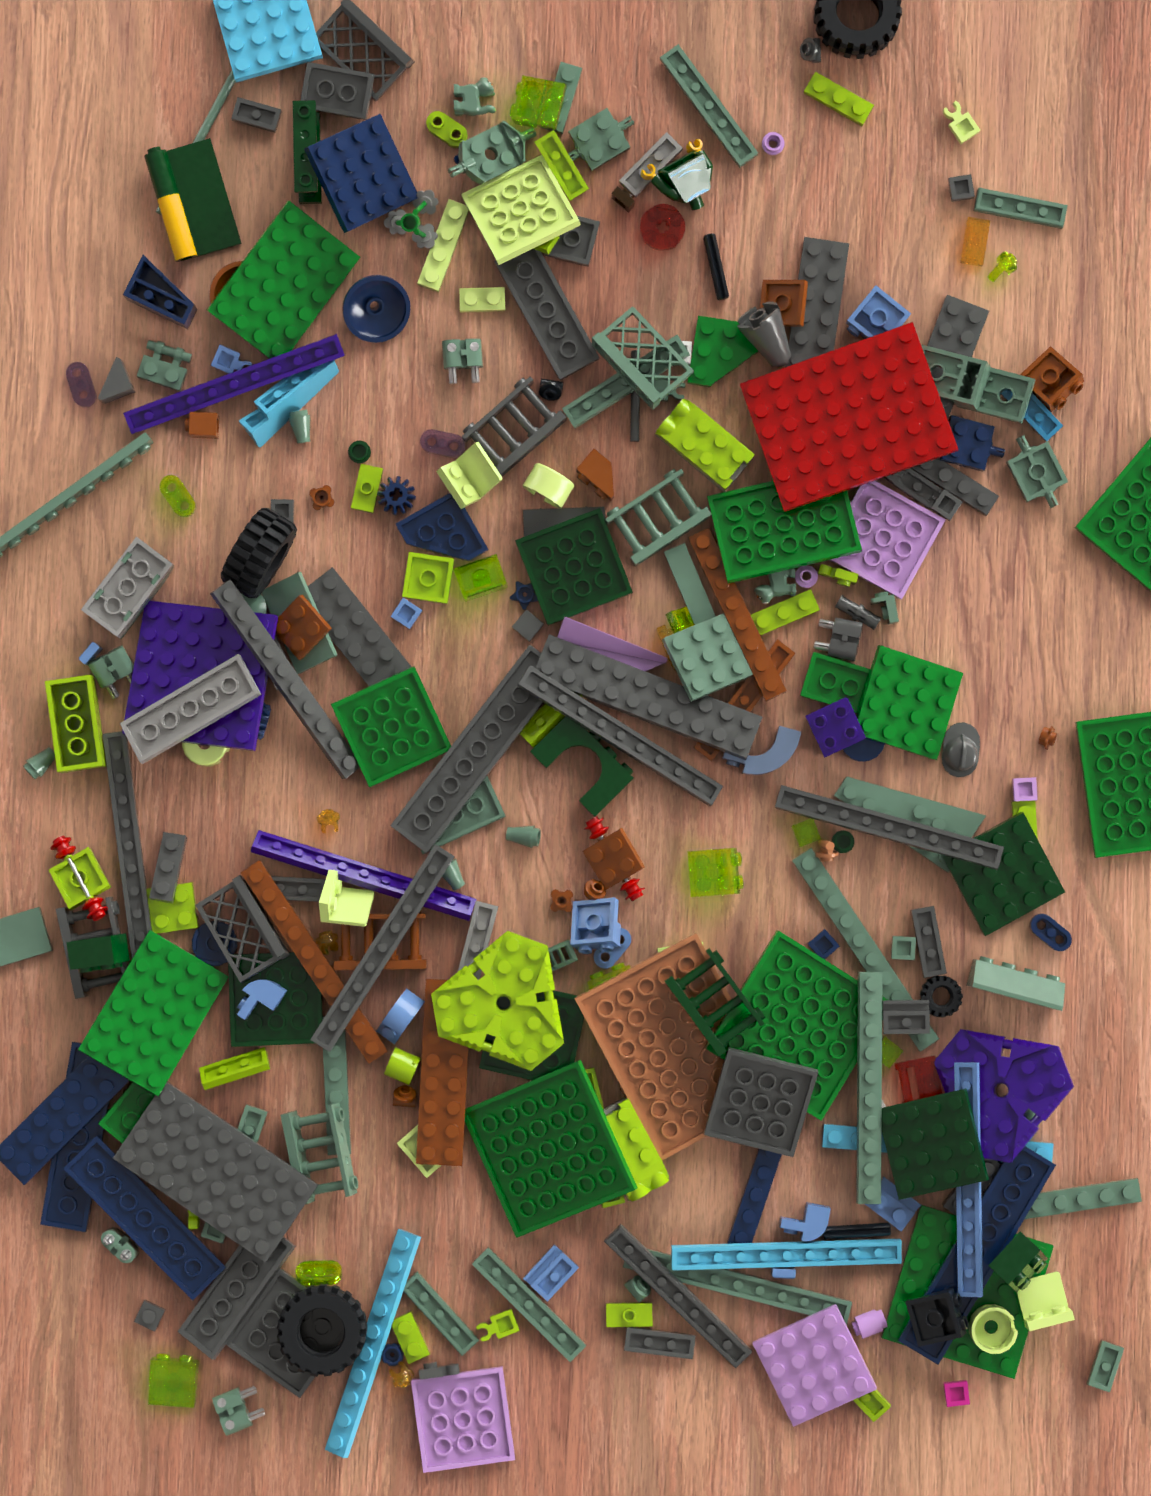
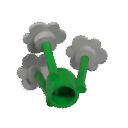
[384,190,439,249]

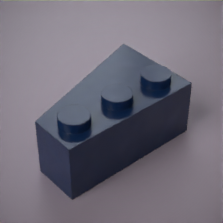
[123,255,198,330]

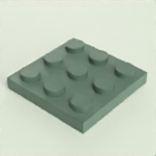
[662,613,753,702]

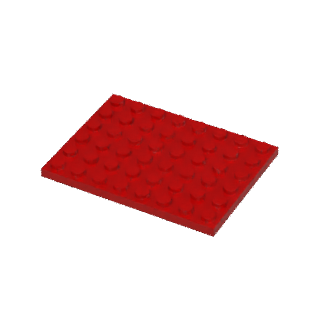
[740,322,958,512]

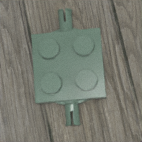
[568,108,634,171]
[1006,435,1068,509]

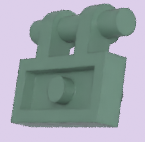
[137,340,192,391]

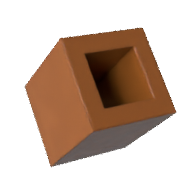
[185,412,220,439]

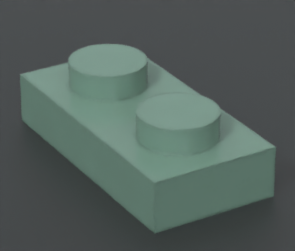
[1086,1340,1124,1392]

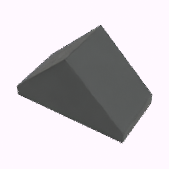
[98,357,135,404]

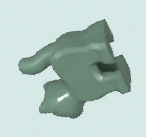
[454,77,496,116]
[754,568,796,604]

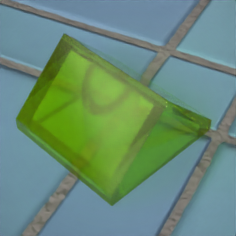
[454,554,508,602]

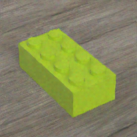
[45,675,107,773]

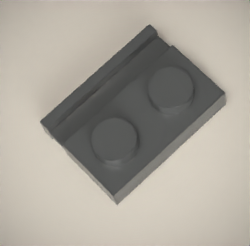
[882,1000,930,1034]

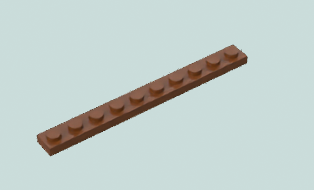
[241,860,388,1064]

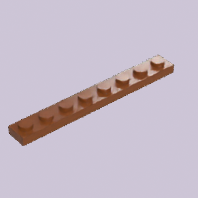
[688,528,787,701]

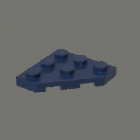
[396,493,489,561]

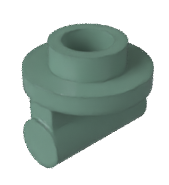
[624,1275,651,1303]

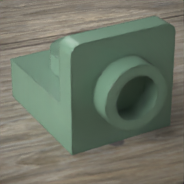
[870,592,899,625]

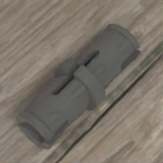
[835,595,881,630]

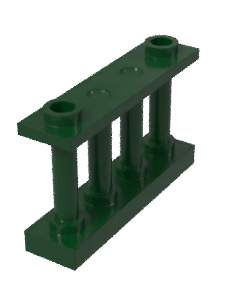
[292,100,322,204]
[665,948,766,1057]

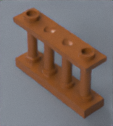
[334,911,427,970]

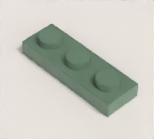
[541,62,582,134]

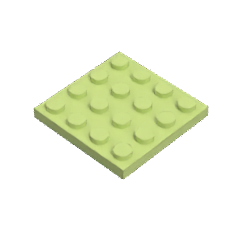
[461,155,581,265]

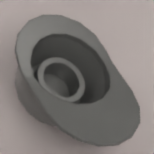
[942,722,980,777]

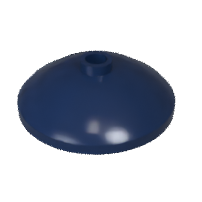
[342,275,411,343]

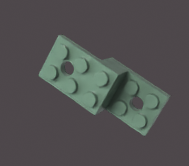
[921,345,1036,424]

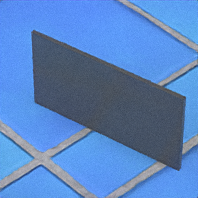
[523,506,605,537]

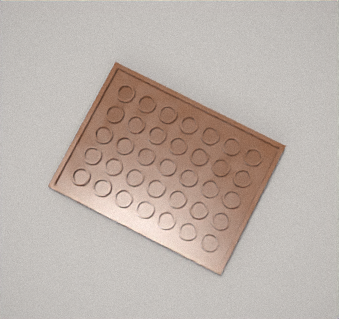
[574,933,731,1160]

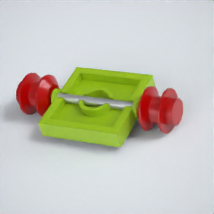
[49,836,111,921]

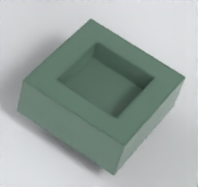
[891,936,916,960]

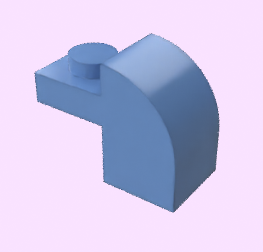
[237,979,288,1020]
[376,988,425,1045]
[779,1202,831,1241]

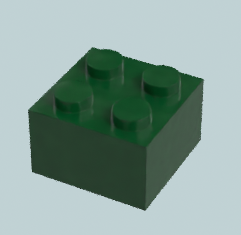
[66,933,130,973]
[988,1232,1048,1293]

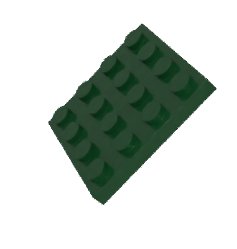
[515,508,633,626]
[942,812,1065,936]
[228,952,323,1047]
[479,990,584,1080]
[882,1088,989,1200]

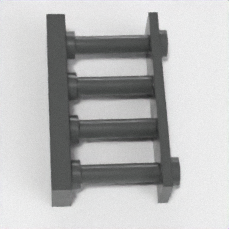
[462,376,567,477]
[56,897,128,999]

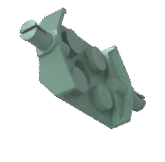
[448,121,536,184]

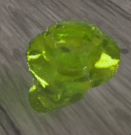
[987,252,1017,282]

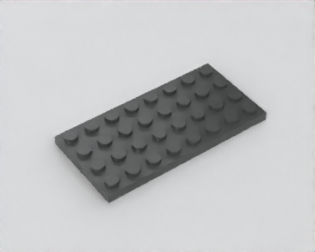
[113,1081,319,1263]

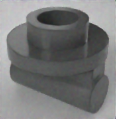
[800,38,821,63]

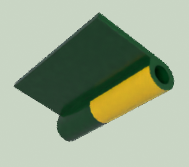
[144,138,242,262]

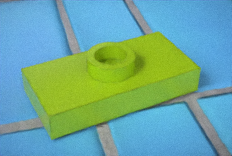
[351,464,383,514]
[606,1302,653,1327]

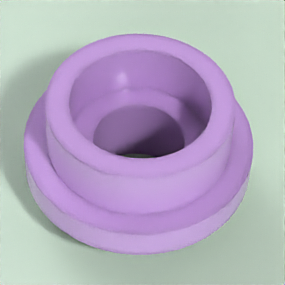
[762,132,784,155]
[795,565,818,588]

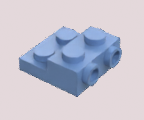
[846,285,911,339]
[570,897,621,954]

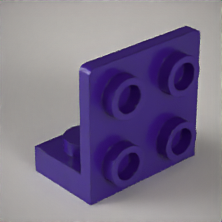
[805,697,866,758]

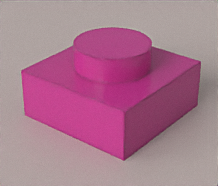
[943,1380,970,1407]

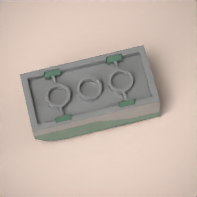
[81,537,174,639]

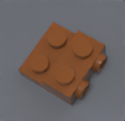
[1020,346,1084,412]

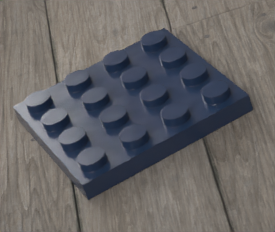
[304,114,418,233]

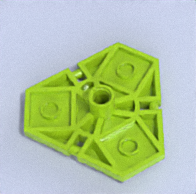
[431,931,564,1071]

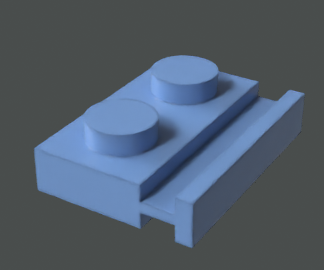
[865,1176,921,1232]
[523,1244,579,1302]

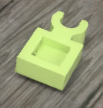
[943,101,980,145]

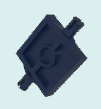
[939,415,1005,472]

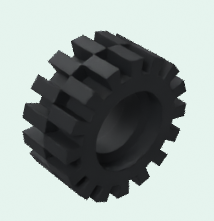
[920,976,963,1017]

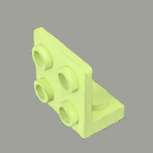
[436,442,502,509]
[319,870,375,927]
[1017,1271,1075,1331]

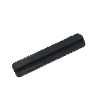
[703,233,729,300]
[823,1223,891,1240]

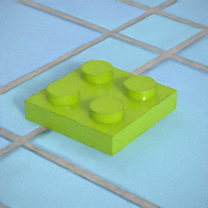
[402,552,454,604]
[147,882,199,934]

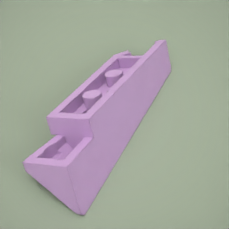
[558,617,668,672]

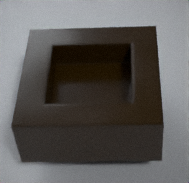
[611,186,635,213]

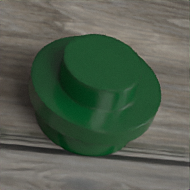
[348,441,371,464]
[831,830,854,853]

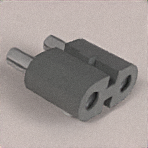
[814,617,863,661]

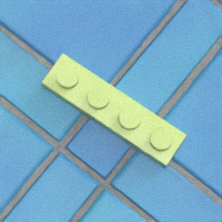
[417,199,469,292]

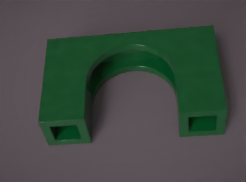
[530,717,634,817]

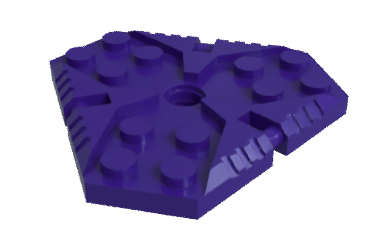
[934,1029,1074,1163]

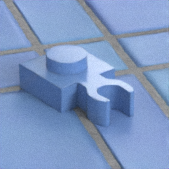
[211,344,253,373]

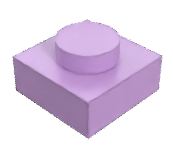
[1012,777,1038,802]

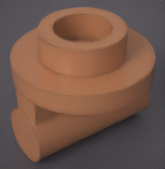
[815,839,838,862]

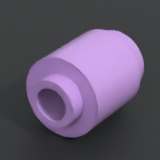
[852,1309,888,1339]

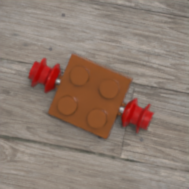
[582,816,645,901]

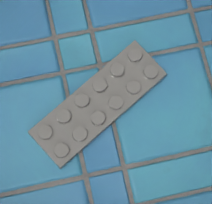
[120,654,262,764]

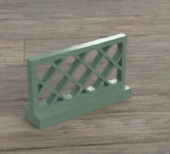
[592,306,694,410]

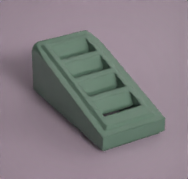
[548,939,578,972]

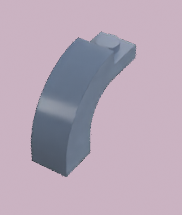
[722,726,801,775]

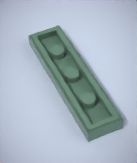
[974,188,1068,229]
[664,543,716,625]
[403,1271,479,1356]

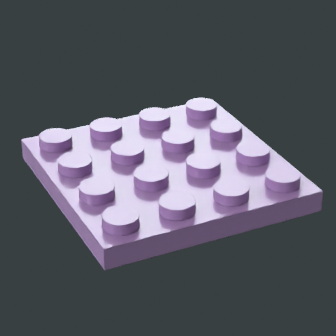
[830,480,946,600]
[752,1304,877,1427]
[411,1366,515,1473]

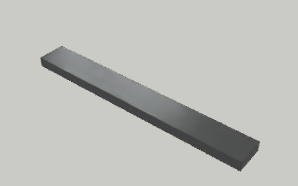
[604,1224,752,1368]

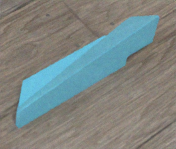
[239,360,339,447]

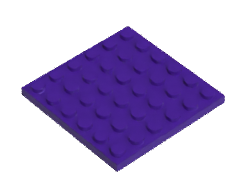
[122,601,278,751]

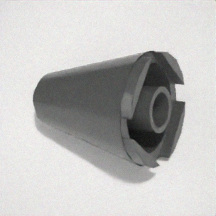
[737,302,791,368]

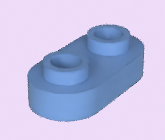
[594,928,631,969]

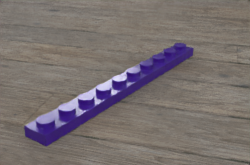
[123,334,345,434]
[251,830,476,921]

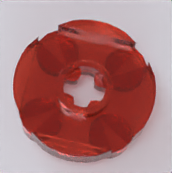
[640,204,685,251]

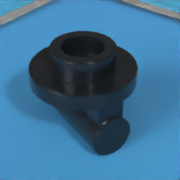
[539,378,564,401]

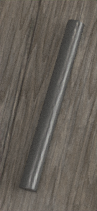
[630,350,640,442]

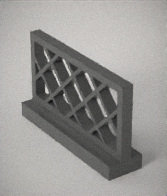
[316,0,415,101]
[195,875,290,983]

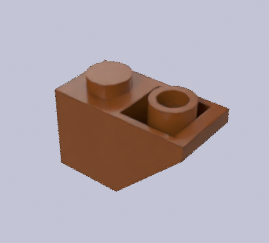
[576,448,614,501]

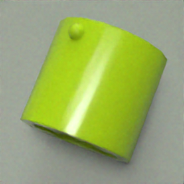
[384,1047,421,1085]

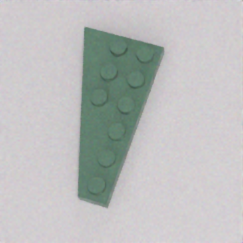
[834,777,986,873]

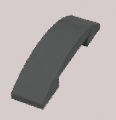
[883,468,963,521]

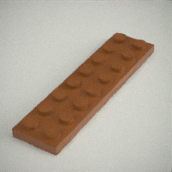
[416,979,469,1166]

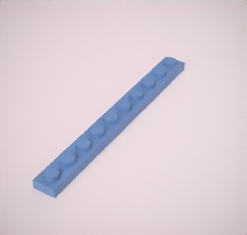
[954,1062,983,1297]

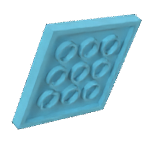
[213,0,323,83]

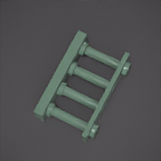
[605,469,712,567]
[280,1102,358,1205]

